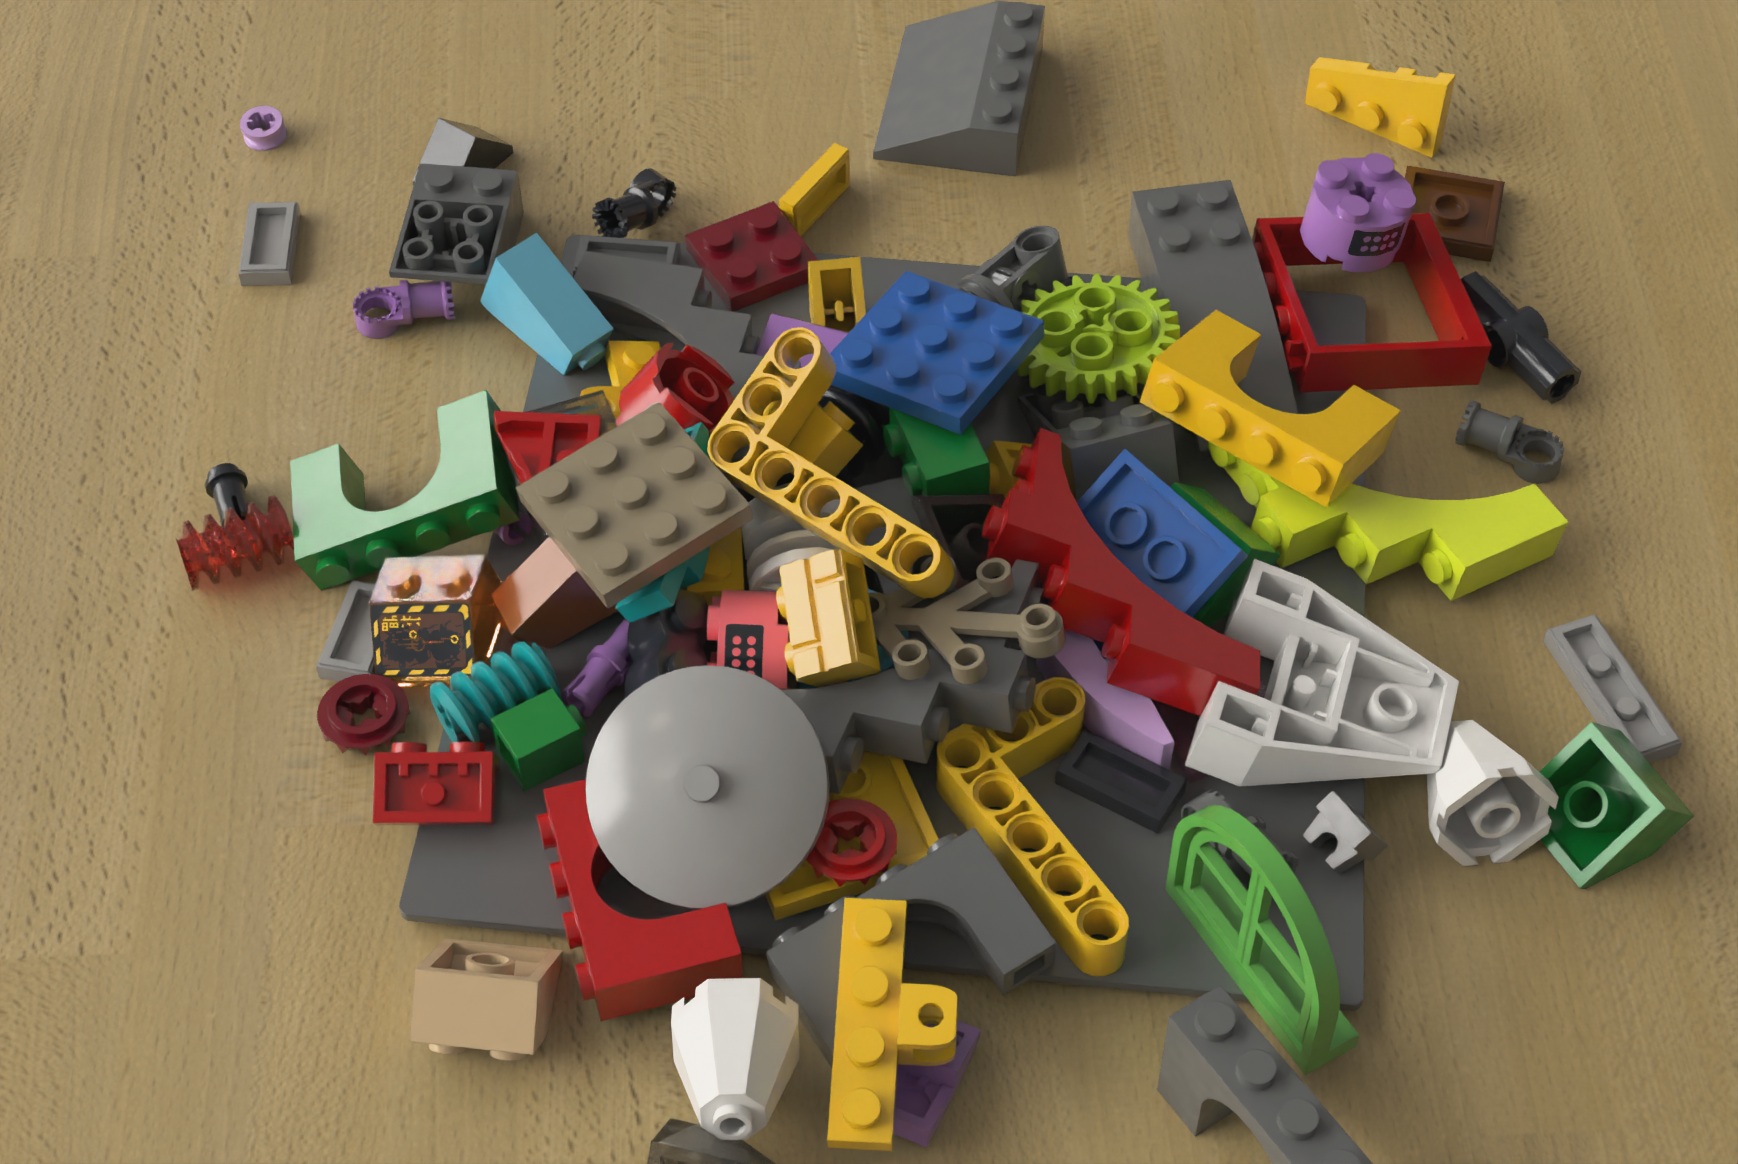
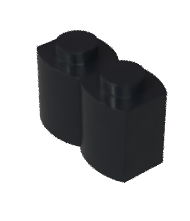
[625,589,708,698]

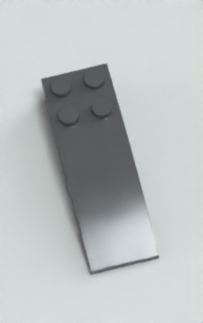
[1128,180,1298,458]

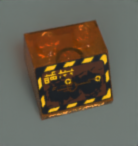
[369,555,502,687]

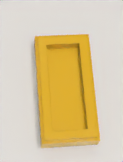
[779,143,850,236]

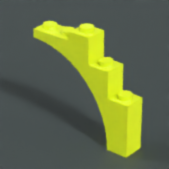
[1207,441,1568,601]

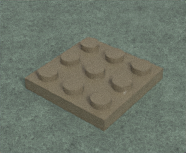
[516,402,754,609]

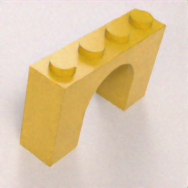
[1140,310,1401,507]

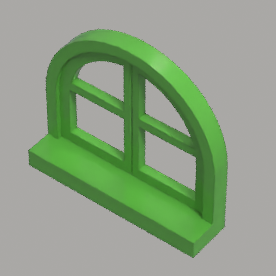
[1165,805,1359,1075]

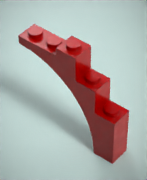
[982,428,1260,716]

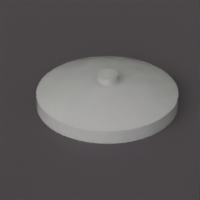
[586,665,830,909]

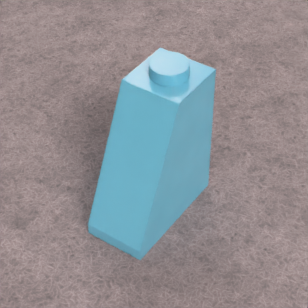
[480,233,613,375]

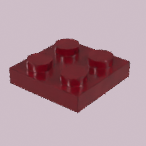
[685,201,819,312]

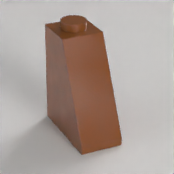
[491,537,618,649]

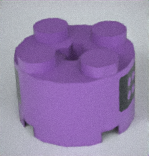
[1300,153,1416,272]

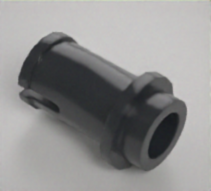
[205,463,256,534]

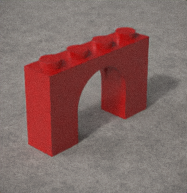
[536,779,743,1022]

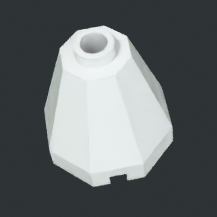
[1427,720,1559,866]
[671,978,800,1140]

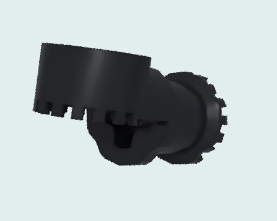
[592,168,676,238]

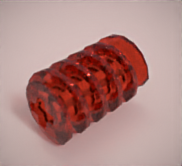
[175,495,294,591]

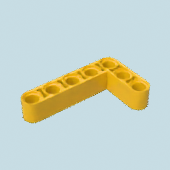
[707,327,954,598]
[936,677,1129,976]

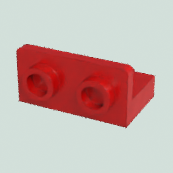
[373,742,500,826]

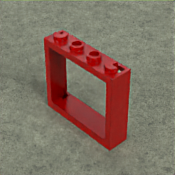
[1252,213,1492,393]

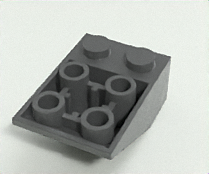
[389,163,524,284]
[1018,384,1179,502]

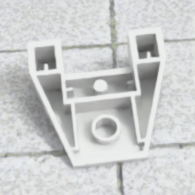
[1185,559,1459,787]

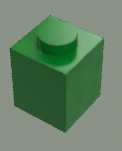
[491,688,588,792]

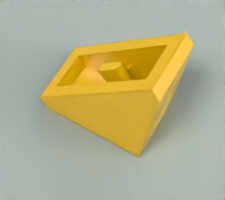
[808,256,866,333]

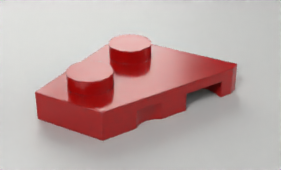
[494,411,602,484]

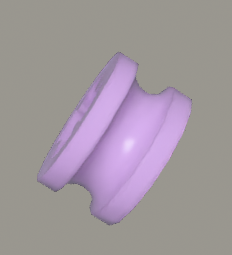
[240,106,287,151]

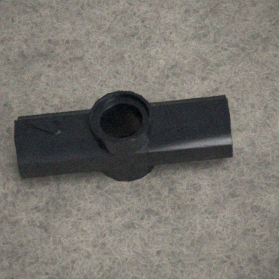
[1461,271,1582,404]

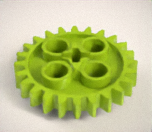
[1017,273,1180,403]

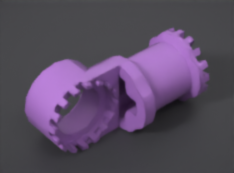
[353,280,455,339]

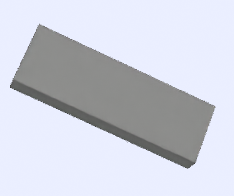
[1543,614,1682,763]

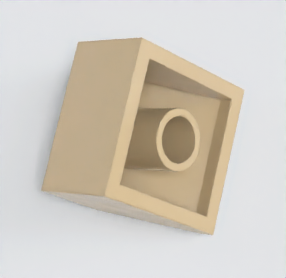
[410,938,563,1060]

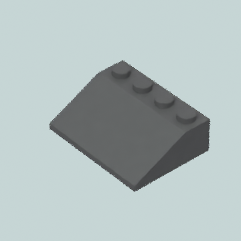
[873,0,1045,177]

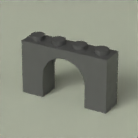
[766,827,1056,1068]
[1157,985,1373,1164]

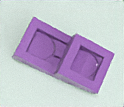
[893,1020,981,1148]

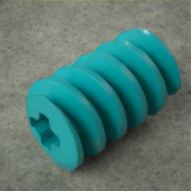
[430,642,562,743]

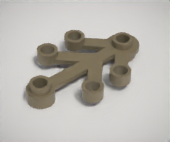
[868,556,1066,684]

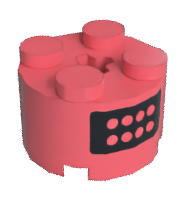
[707,590,791,690]

